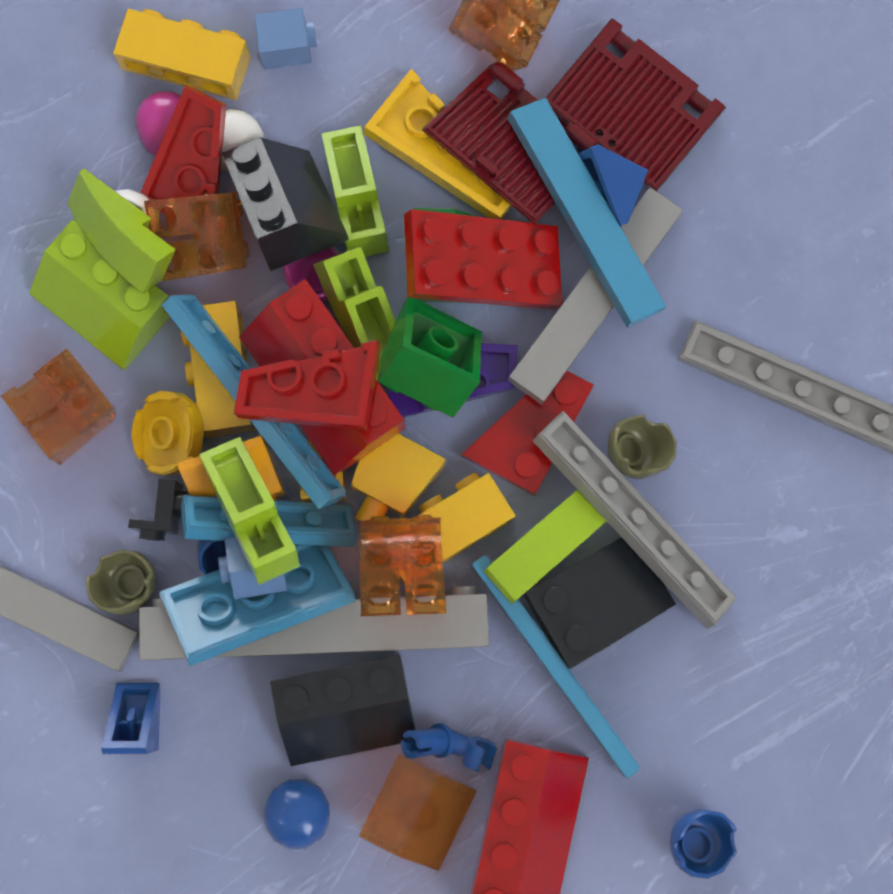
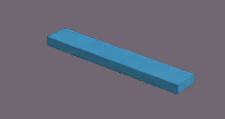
[507,97,666,328]
[162,294,346,509]
[471,555,640,779]

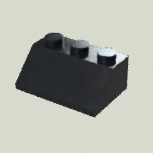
[222,137,349,271]
[270,655,416,766]

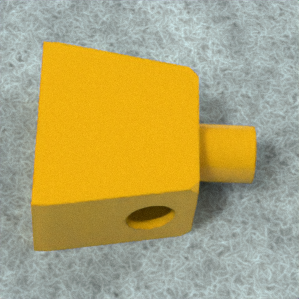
[351,433,446,530]

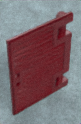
[546,18,726,192]
[422,61,598,225]

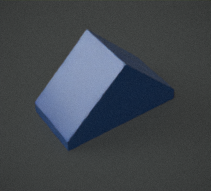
[578,144,648,226]
[101,683,160,754]

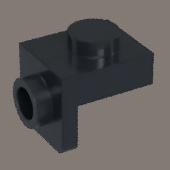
[128,479,188,541]

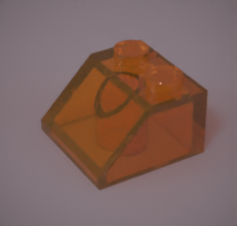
[359,752,477,871]

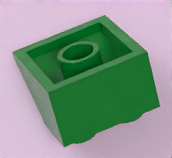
[378,298,482,417]

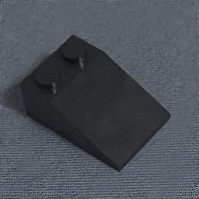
[523,537,676,669]

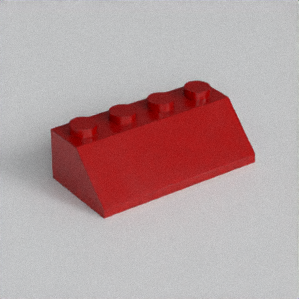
[239,279,406,477]
[470,738,589,894]

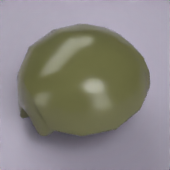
[608,415,677,479]
[85,549,157,615]

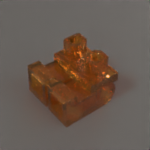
[448,0,560,71]
[144,192,250,282]
[1,349,116,465]
[359,514,446,616]

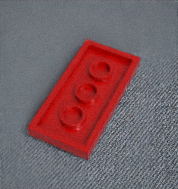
[404,209,563,310]

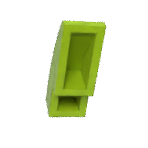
[321,125,390,257]
[67,169,176,293]
[313,247,396,380]
[199,437,300,585]
[483,490,606,604]

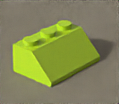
[29,219,170,371]

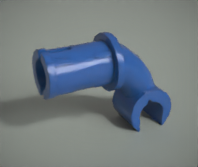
[401,723,497,772]

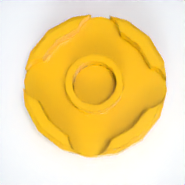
[131,391,204,476]

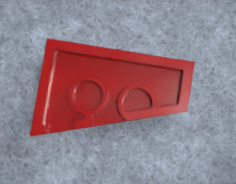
[140,85,227,238]
[234,340,381,431]
[461,371,594,496]

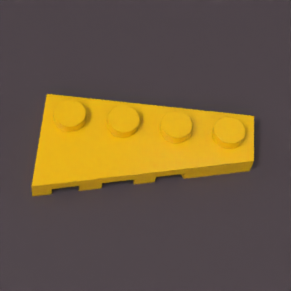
[364,69,511,219]

